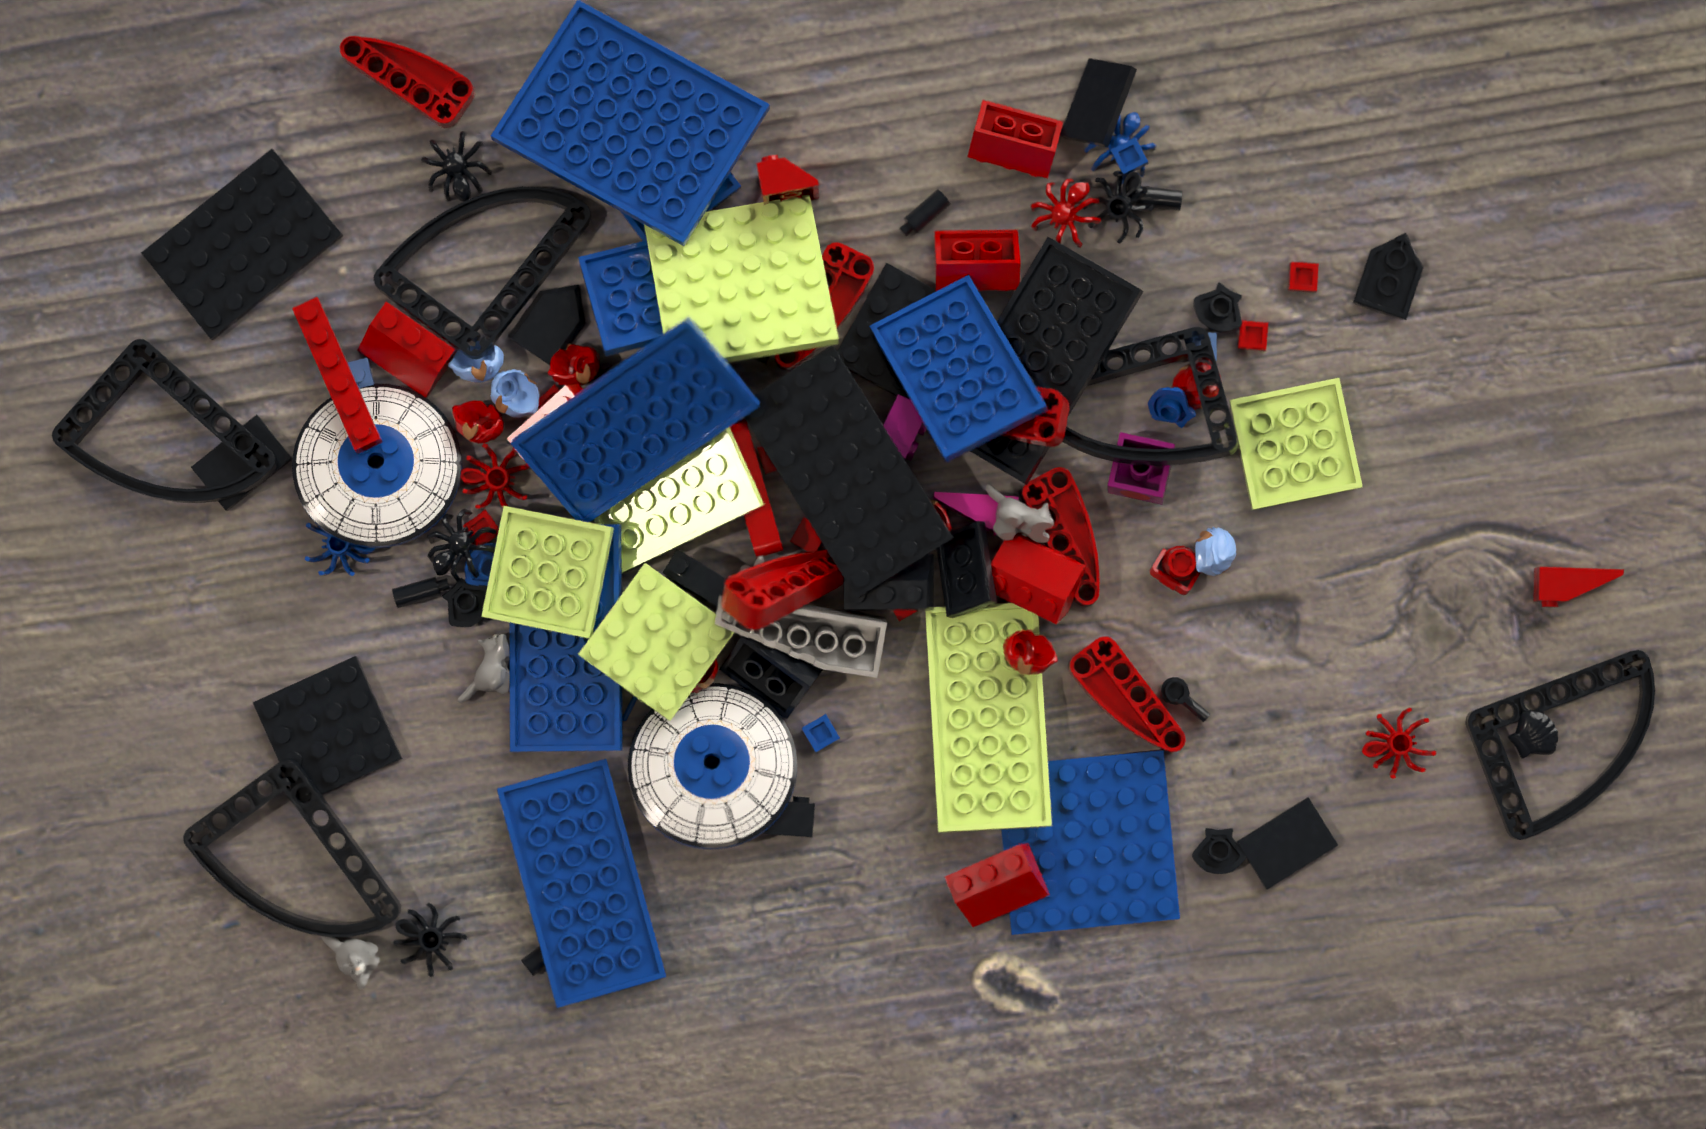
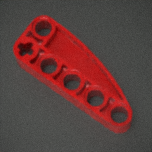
[340,36,475,128]
[775,242,874,371]
[1001,387,1069,447]
[730,418,783,559]
[1021,467,1100,606]
[721,550,844,630]
[1068,636,1186,752]

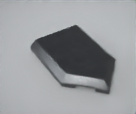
[1353,233,1424,321]
[508,284,586,366]

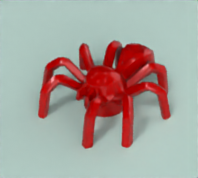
[1030,178,1101,248]
[460,443,530,509]
[1362,707,1437,779]

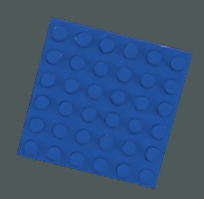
[1001,750,1180,935]

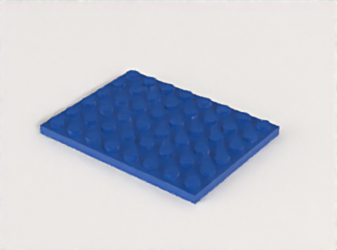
[491,0,770,246]

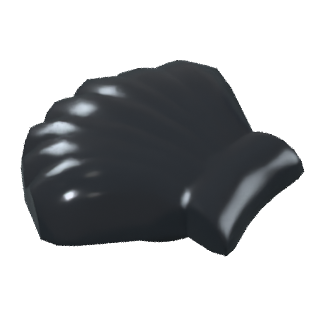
[1193,283,1242,332]
[442,577,487,628]
[1508,710,1558,759]
[1192,828,1246,874]

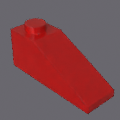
[1533,567,1624,608]

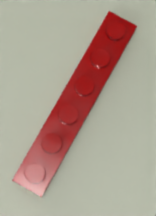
[292,297,383,454]

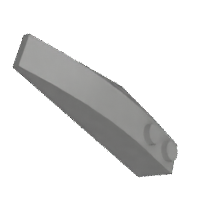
[715,595,887,678]

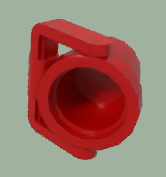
[1149,546,1201,595]

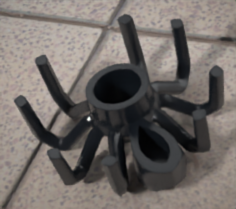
[420,131,492,202]
[1083,170,1155,244]
[427,508,497,582]
[393,903,467,977]

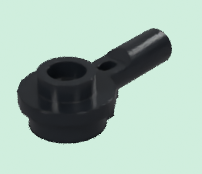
[1160,677,1210,722]

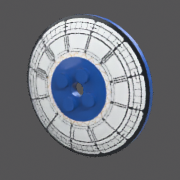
[292,383,462,548]
[628,683,797,850]

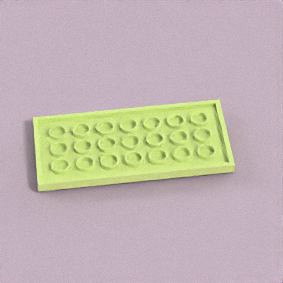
[925,603,1052,833]

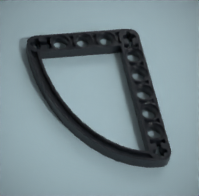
[374,187,591,359]
[1062,327,1238,466]
[52,339,278,503]
[1465,650,1655,840]
[183,759,401,937]

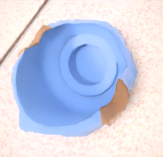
[448,340,504,383]
[490,369,539,418]
[1195,527,1236,576]

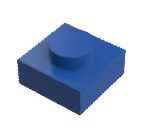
[1111,137,1149,177]
[802,714,840,752]

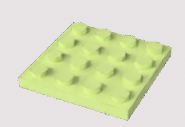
[1229,378,1363,510]
[481,506,614,638]
[578,563,735,721]

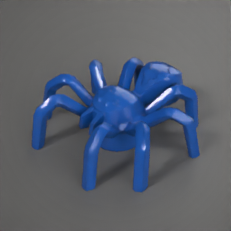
[1084,112,1157,184]
[305,523,376,576]

